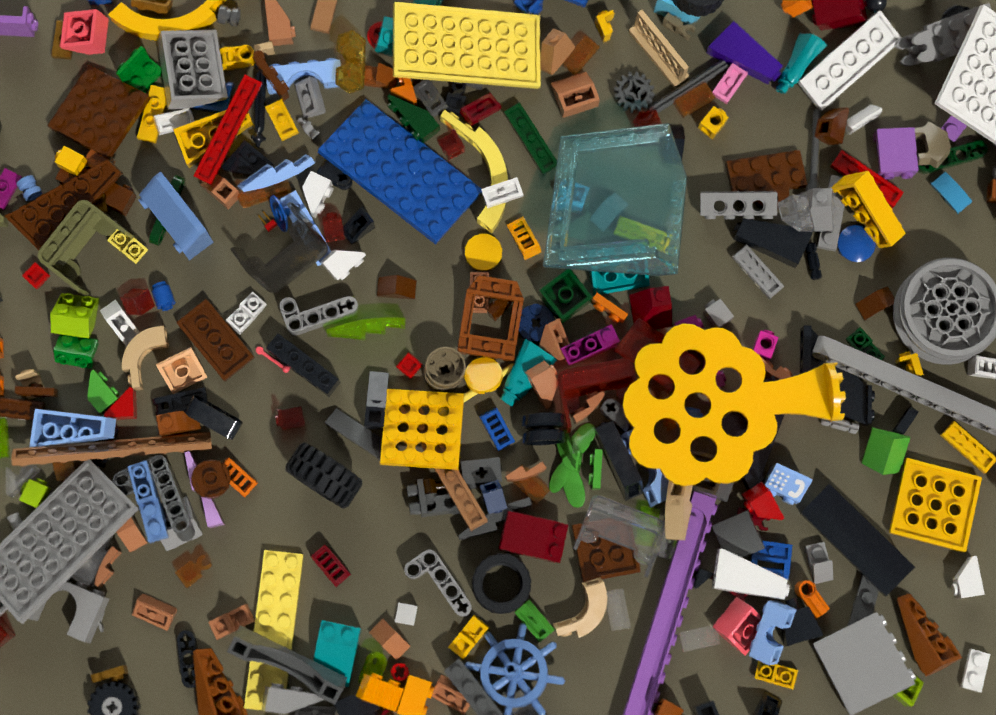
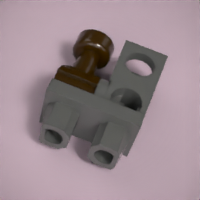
[406,478,460,518]

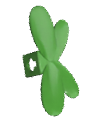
[549,423,596,508]

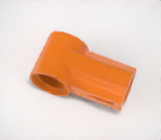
[794,580,830,618]

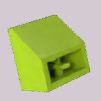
[50,293,99,338]

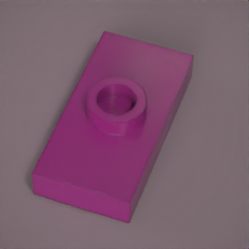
[0,168,22,210]

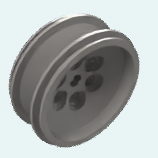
[893,258,996,365]

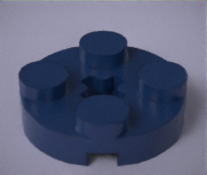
[518,303,555,342]

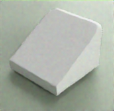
[395,603,418,626]

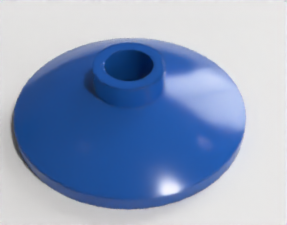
[270,195,291,232]

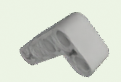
[280,296,359,335]
[404,550,471,617]

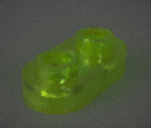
[358,651,387,686]

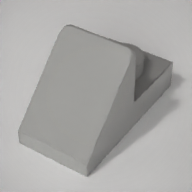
[804,542,833,584]

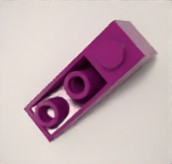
[560,324,620,366]

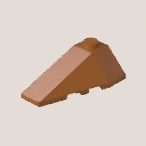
[897,594,962,676]
[193,648,248,715]

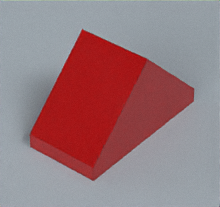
[103,387,137,420]

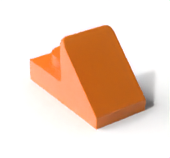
[390,77,417,106]

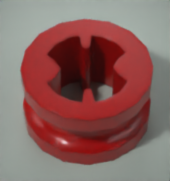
[391,663,409,681]

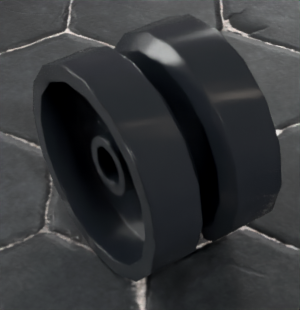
[521,413,565,446]

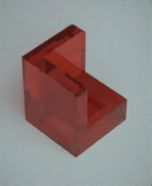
[633,110,663,141]
[438,128,465,161]
[120,288,155,315]

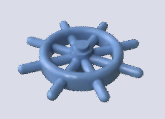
[465,623,565,715]

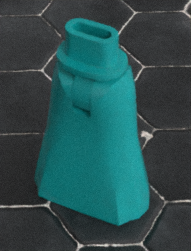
[776,33,827,94]
[500,339,557,407]

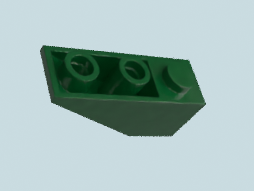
[387,94,440,144]

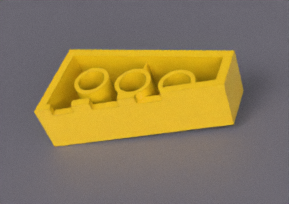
[173,110,253,168]
[831,171,906,248]

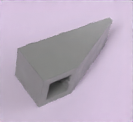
[261,683,324,714]

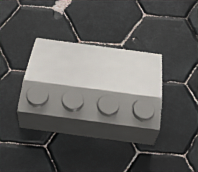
[157,30,228,109]

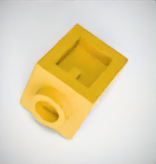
[595,10,614,42]
[895,351,924,377]

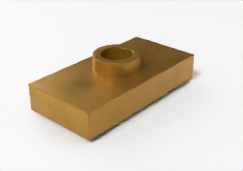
[51,21,72,60]

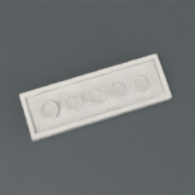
[798,11,901,111]

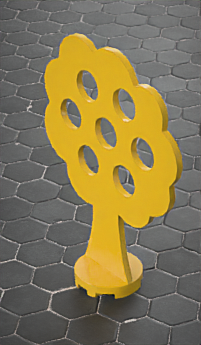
[622,324,846,487]

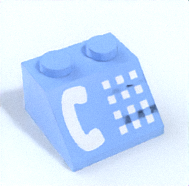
[763,463,813,505]

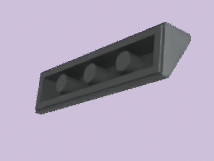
[325,408,400,467]

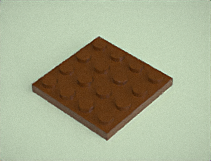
[47,65,151,159]

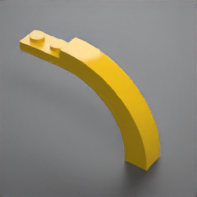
[108,0,226,41]

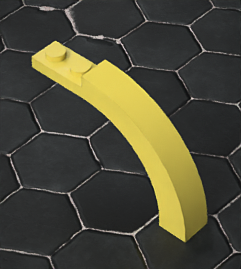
[440,110,508,234]

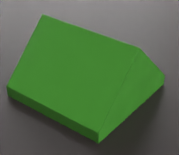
[861,427,910,475]

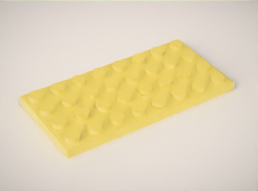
[393,2,541,89]

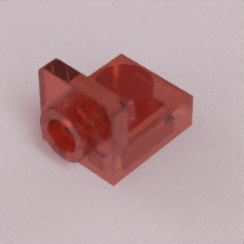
[322,212,345,242]
[275,406,305,430]

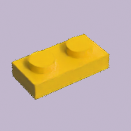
[265,99,299,141]

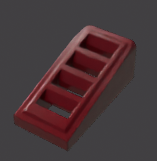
[311,544,351,587]

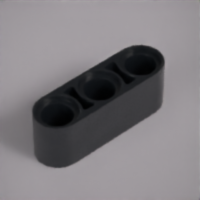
[184,395,243,440]

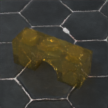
[335,30,366,94]

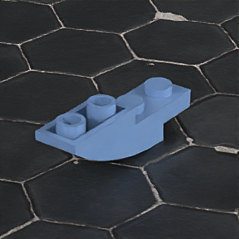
[127,460,169,543]

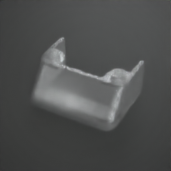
[573,495,665,578]

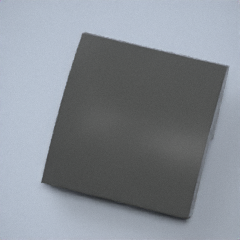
[712,510,765,558]

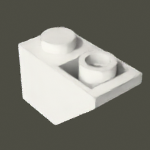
[302,171,334,218]
[320,250,366,280]

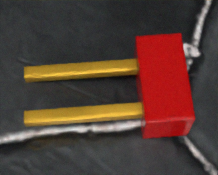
[258,211,277,232]

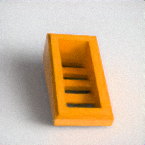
[507,217,541,260]

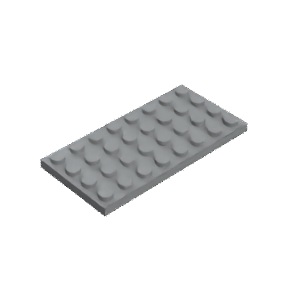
[0,459,139,624]

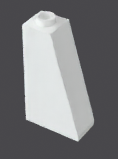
[712,549,790,600]

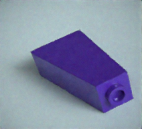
[706,21,783,84]

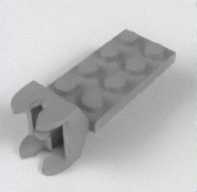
[895,3,991,66]

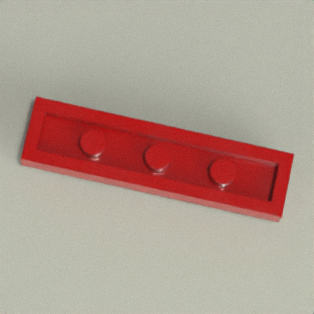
[830,150,904,209]

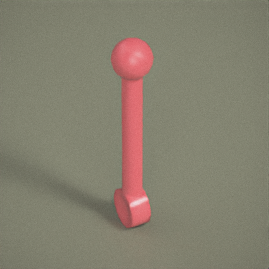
[256,347,290,373]

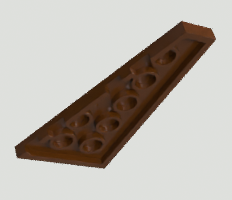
[5,159,123,250]

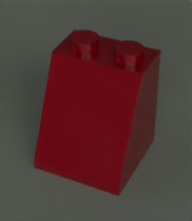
[811,0,868,30]

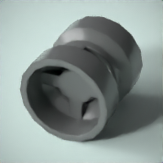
[218,5,241,27]

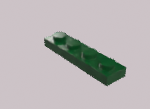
[504,102,559,175]

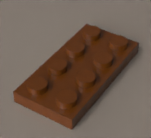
[176,299,255,382]

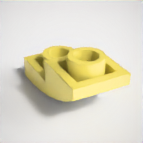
[107,229,148,264]

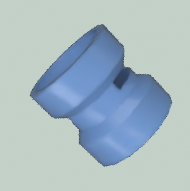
[16,175,43,201]

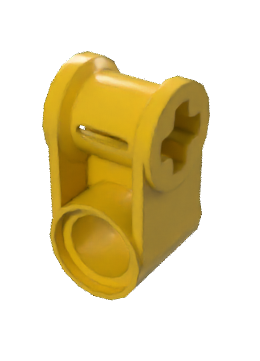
[220,45,255,71]

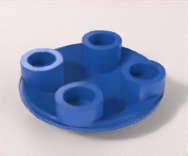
[838,225,876,262]

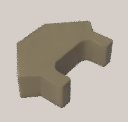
[915,122,951,168]

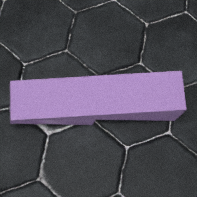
[184,451,225,528]

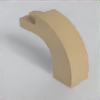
[122,326,169,391]
[553,577,607,637]

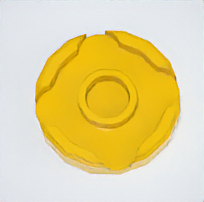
[465,234,502,271]
[464,357,503,394]

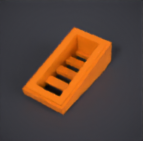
[223,457,258,498]

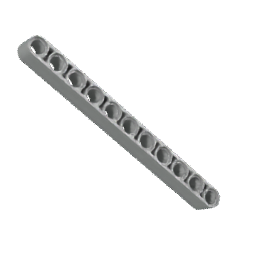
[812,336,996,436]

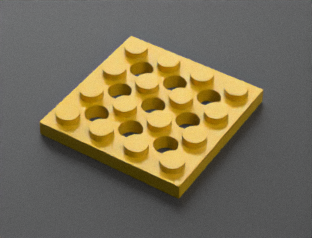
[380,389,464,470]
[889,458,982,553]

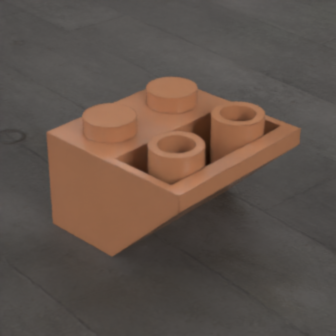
[551,72,600,118]

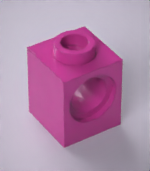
[752,330,779,360]

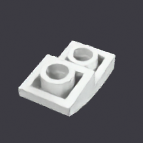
[226,292,267,335]

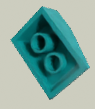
[313,620,362,687]

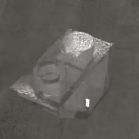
[778,195,815,232]

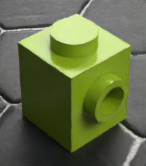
[19,478,51,508]

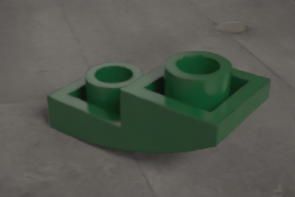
[846,327,885,360]

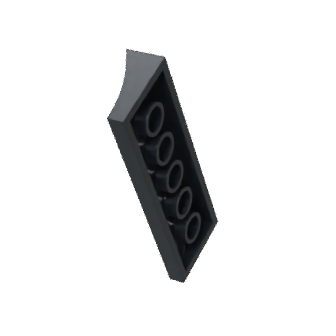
[800,484,915,597]

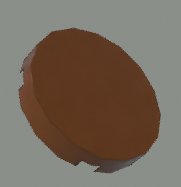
[191,459,231,499]

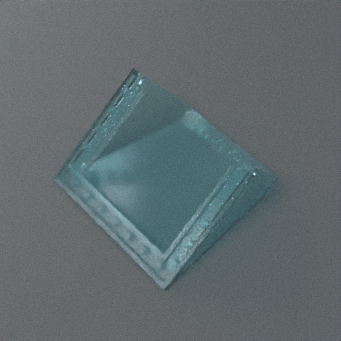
[543,123,687,276]

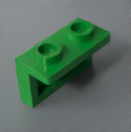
[53,334,99,369]

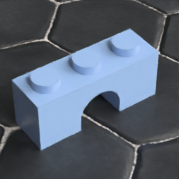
[749,600,797,665]

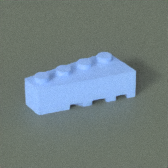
[29,409,116,447]

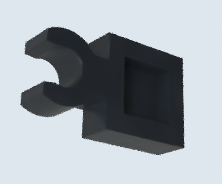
[445,82,466,116]

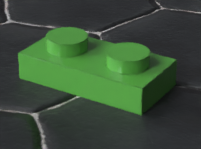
[588,449,603,490]
[514,600,555,642]

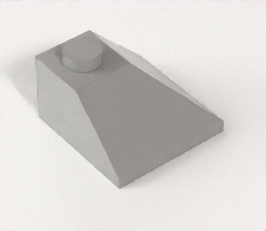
[795,188,835,231]

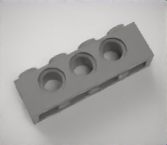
[700,191,777,219]

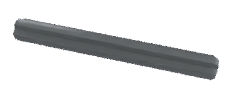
[648,60,728,116]

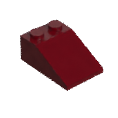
[499,511,568,563]

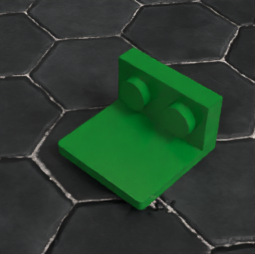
[116,46,162,93]

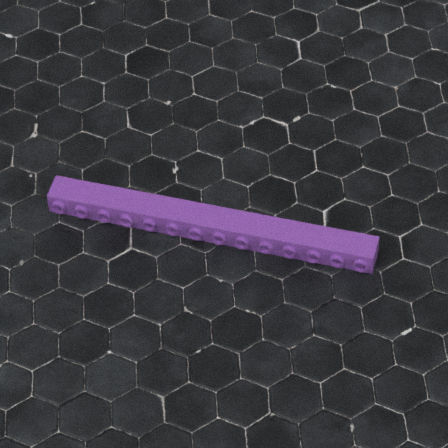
[623,491,718,715]

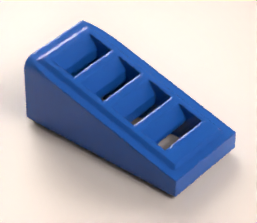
[478,407,515,451]

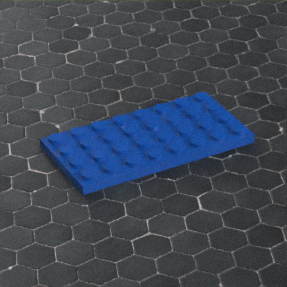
[318,99,482,245]

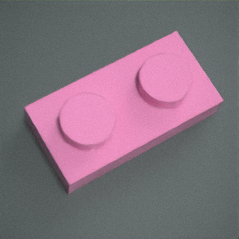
[711,63,748,105]

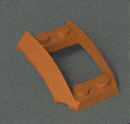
[457,275,524,361]

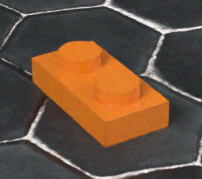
[592,293,628,324]

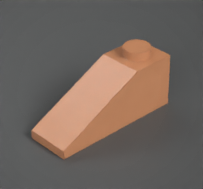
[265,0,296,46]

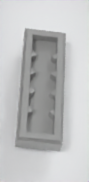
[732,244,785,300]

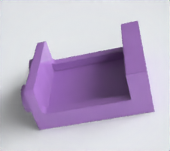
[0,6,38,37]
[873,127,918,180]

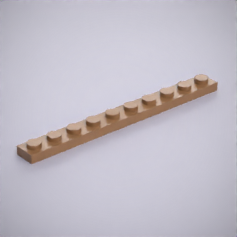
[11,432,212,466]

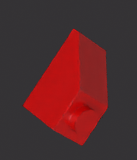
[742,482,784,520]

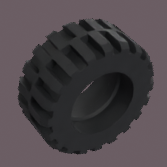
[285,442,362,509]

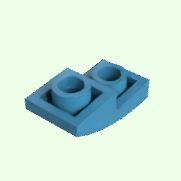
[931,172,972,214]

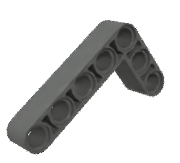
[113,455,195,542]

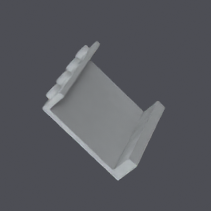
[812,612,916,715]

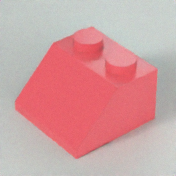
[60,9,109,55]
[713,597,762,656]

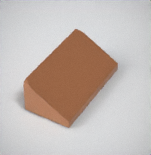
[132,594,177,631]
[432,675,470,715]

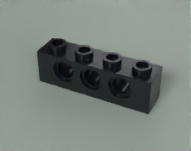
[266,333,341,397]

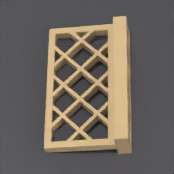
[628,10,689,88]

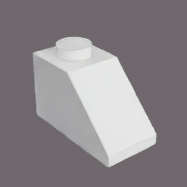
[100,299,140,347]
[951,556,985,599]

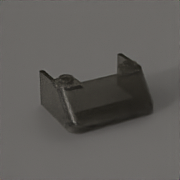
[230,202,328,293]

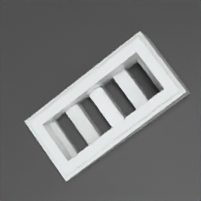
[967,355,996,379]

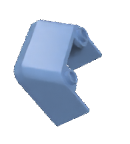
[138,171,213,260]

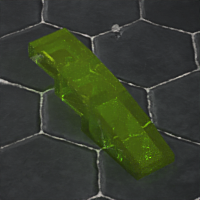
[327,317,406,340]

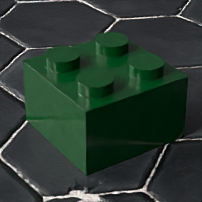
[538,268,593,324]

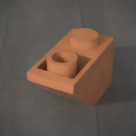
[200,174,241,210]

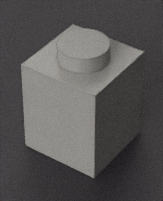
[703,298,734,328]

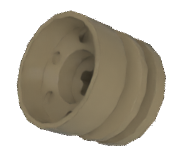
[424,346,466,392]

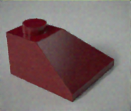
[629,286,673,332]

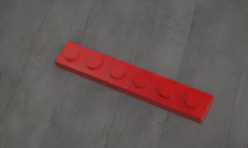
[194,74,262,185]

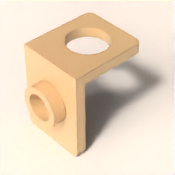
[15,369,44,400]

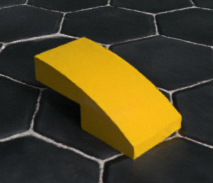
[448,614,489,660]

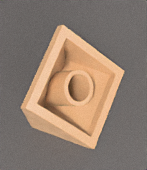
[156,347,207,394]

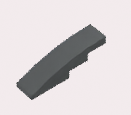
[459,497,531,540]

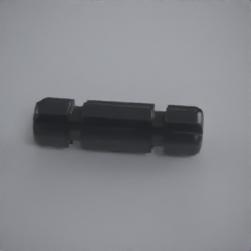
[806,243,822,280]

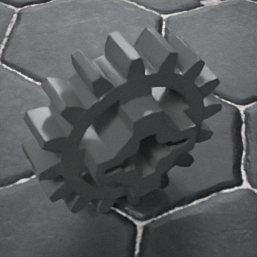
[614,72,655,113]

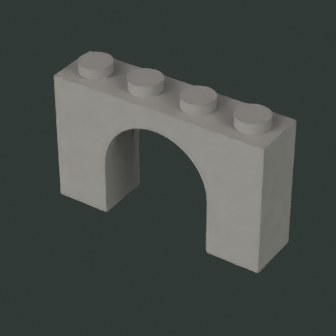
[28,578,109,643]

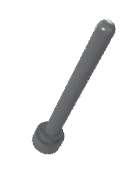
[806,109,821,191]

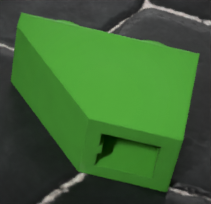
[87,369,120,416]

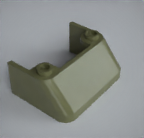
[38,200,134,296]

